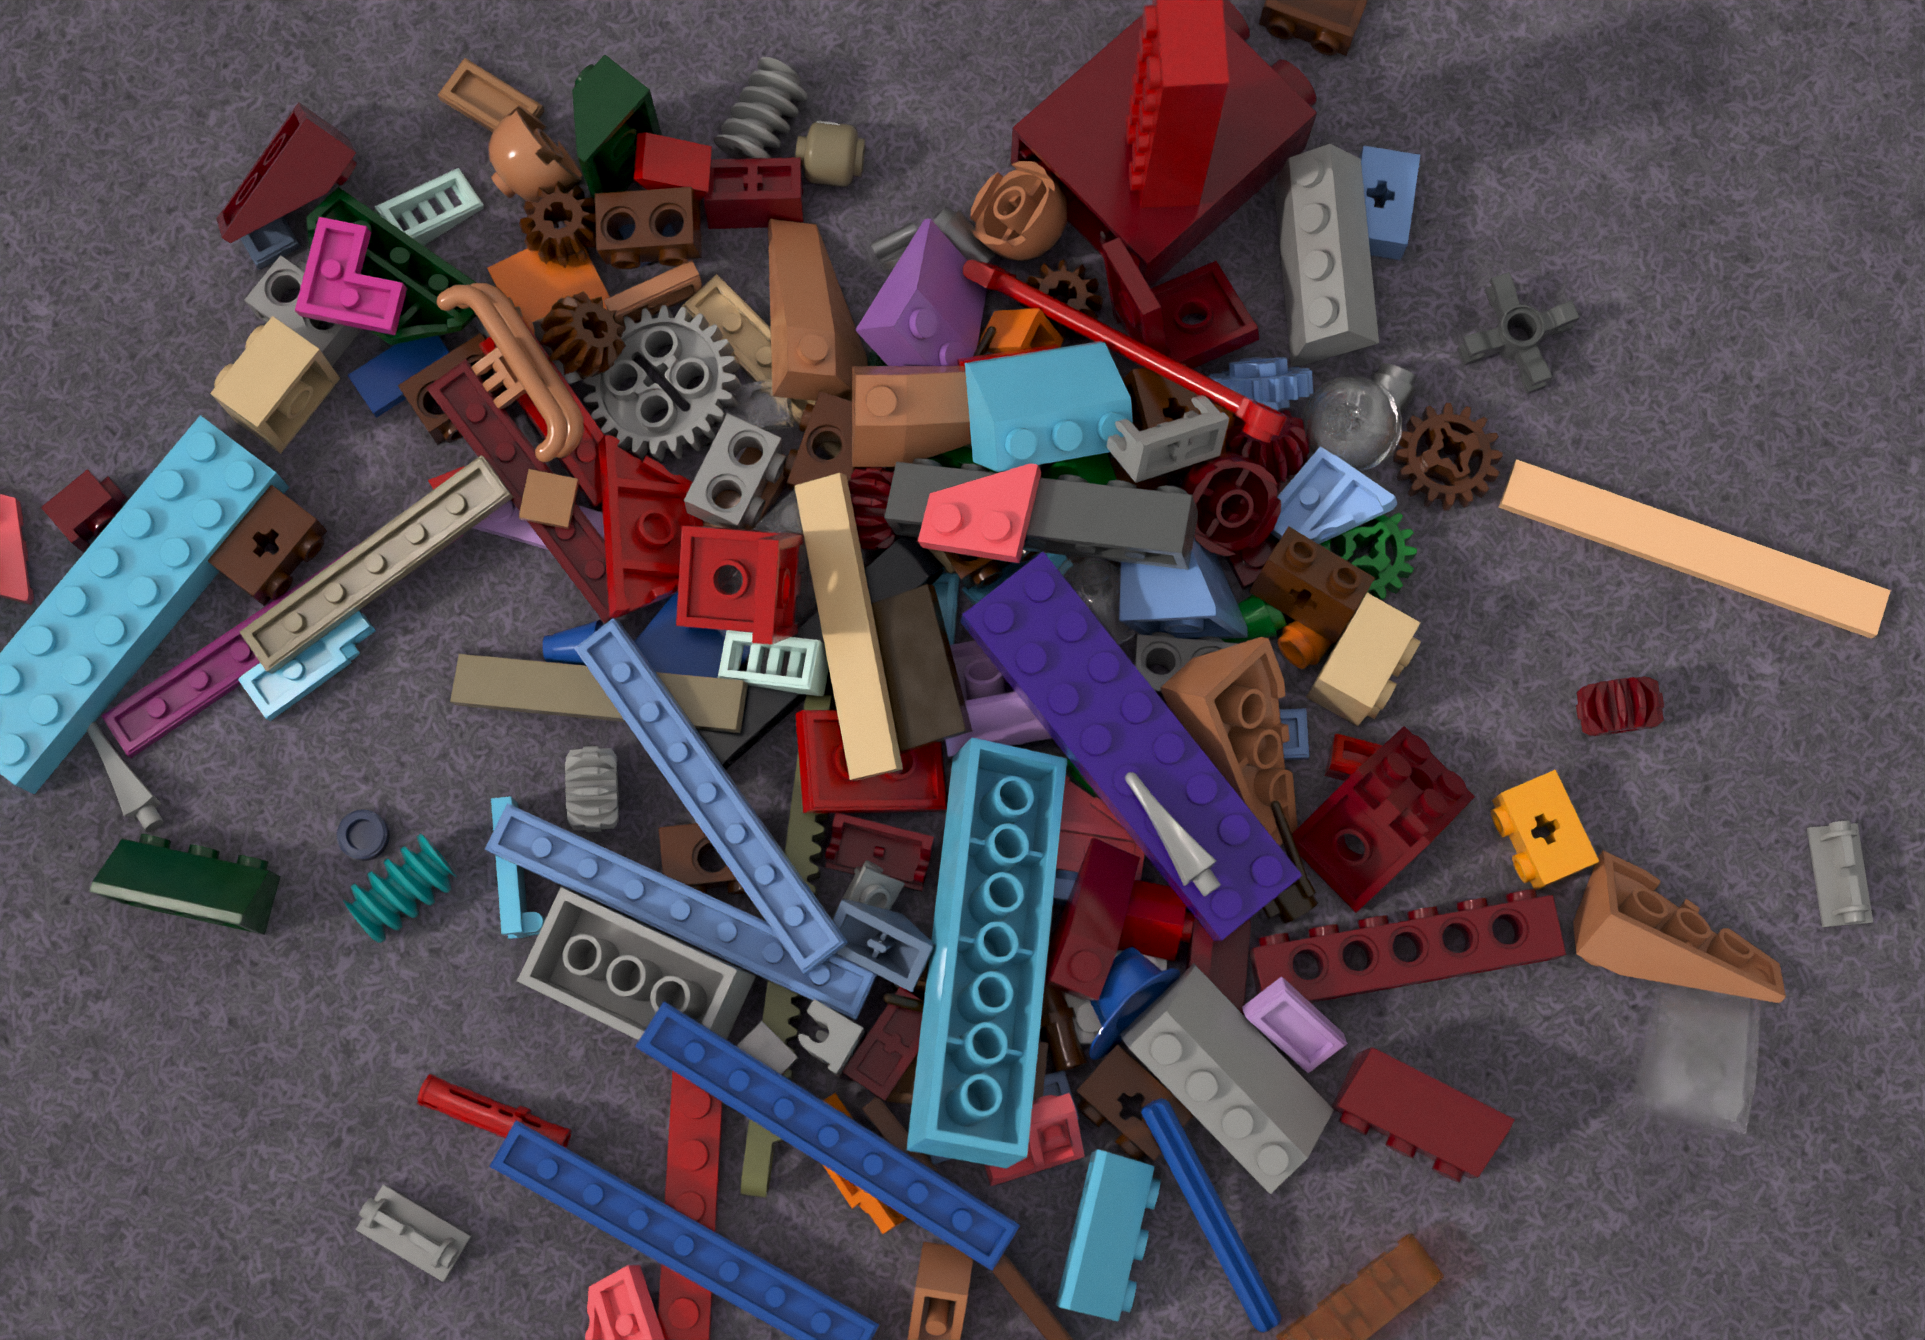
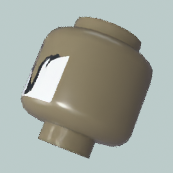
[795,121,866,187]

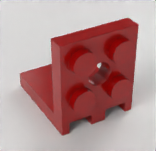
[676,525,804,645]

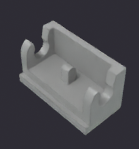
[1106,395,1229,483]
[798,999,867,1079]

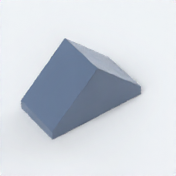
[833,898,935,992]

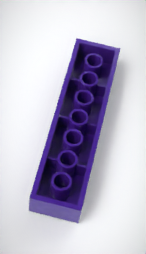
[960,552,1303,941]

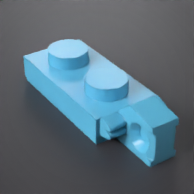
[238,611,376,721]

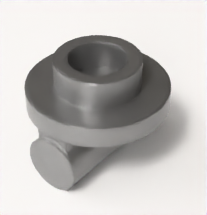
[870,222,917,270]

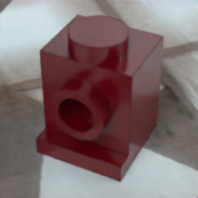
[41,469,128,553]

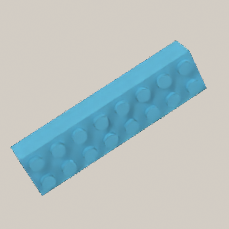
[0,415,289,794]
[907,737,1067,1168]

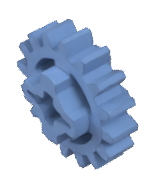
[1207,357,1313,411]

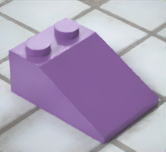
[855,219,987,366]

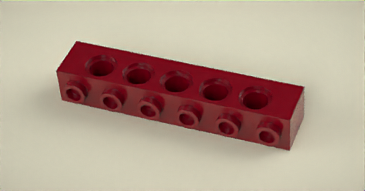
[1249,889,1566,1003]

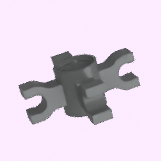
[1457,272,1579,394]

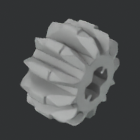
[565,746,619,832]

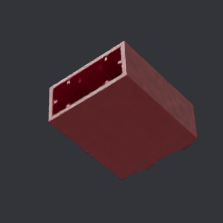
[1011,0,1317,287]

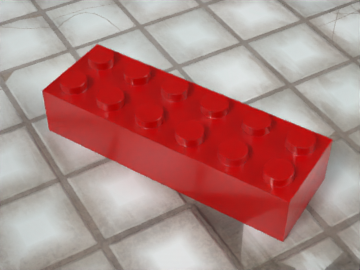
[1126,0,1229,208]

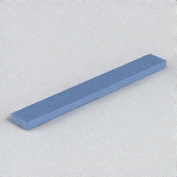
[574,618,848,974]
[485,803,877,1021]

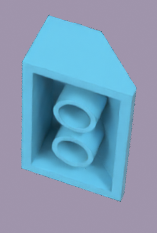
[965,341,1133,472]
[1056,1149,1161,1322]

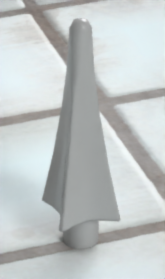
[87,721,164,832]
[1125,772,1221,897]

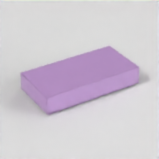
[1242,976,1347,1073]

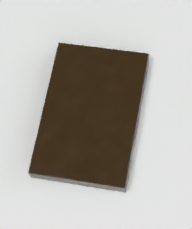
[871,584,972,754]

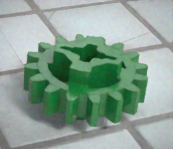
[1319,512,1417,601]

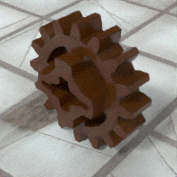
[1393,403,1503,511]

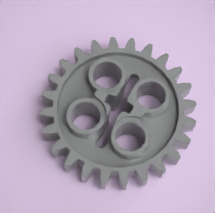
[583,305,741,462]

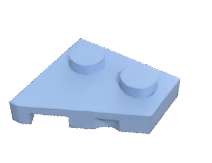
[1271,445,1397,544]

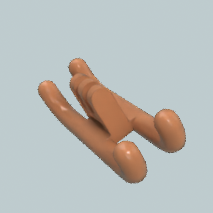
[436,283,584,462]

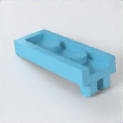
[491,796,546,939]

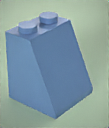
[1119,538,1248,640]

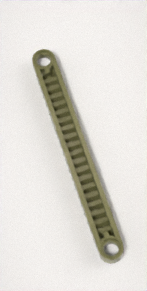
[741,694,832,1198]

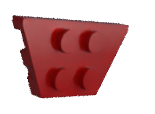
[598,435,703,618]

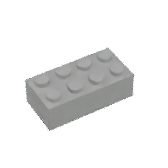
[517,887,756,1040]

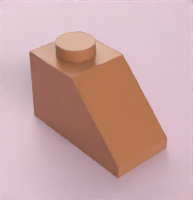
[908,1241,973,1340]

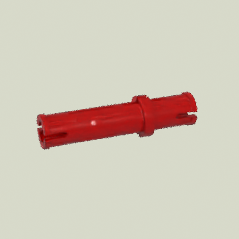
[417,1074,572,1148]

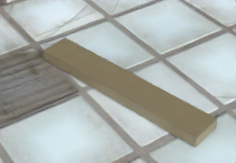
[240,455,514,674]
[450,654,748,733]

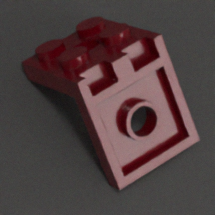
[1102,237,1259,369]
[1292,726,1475,913]

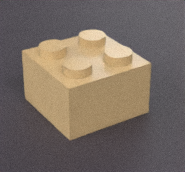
[210,316,340,454]
[1306,593,1421,726]

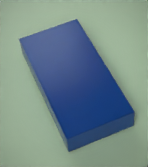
[348,335,449,418]

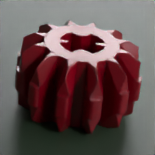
[1225,410,1310,483]
[848,467,899,550]
[1576,676,1665,736]

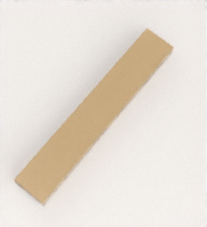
[794,473,903,780]

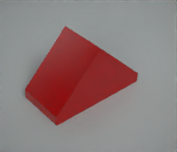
[634,132,712,201]

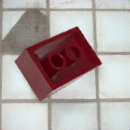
[216,102,357,243]

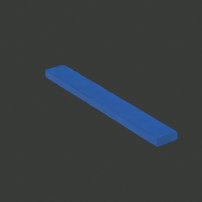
[635,1001,1020,1271]
[489,1120,879,1340]

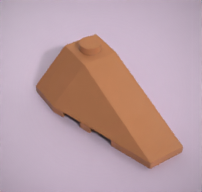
[768,219,868,401]
[852,366,971,467]
[1160,637,1298,846]
[1573,850,1786,1003]

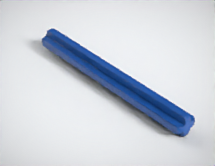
[1142,1098,1282,1333]

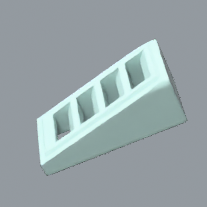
[375,168,484,246]
[718,630,829,696]

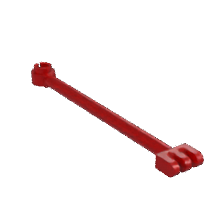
[963,260,1287,443]

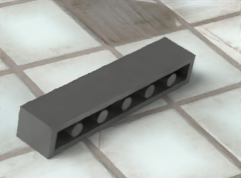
[884,458,1199,570]

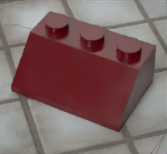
[1332,1047,1515,1183]

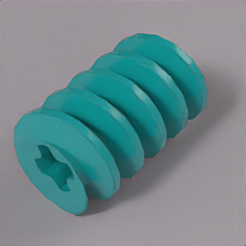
[343,833,457,943]

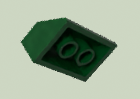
[572,55,662,199]
[89,834,281,935]

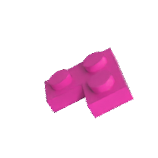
[295,217,407,335]

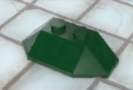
[306,187,477,345]

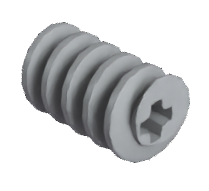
[714,57,808,159]

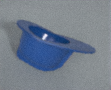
[1089,947,1180,1060]

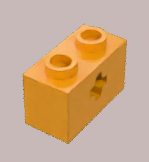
[1491,769,1599,890]

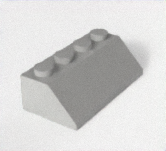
[1274,144,1379,366]
[1119,963,1334,1194]

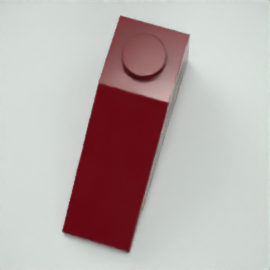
[1045,838,1140,1001]

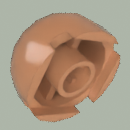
[488,106,583,202]
[970,161,1068,261]

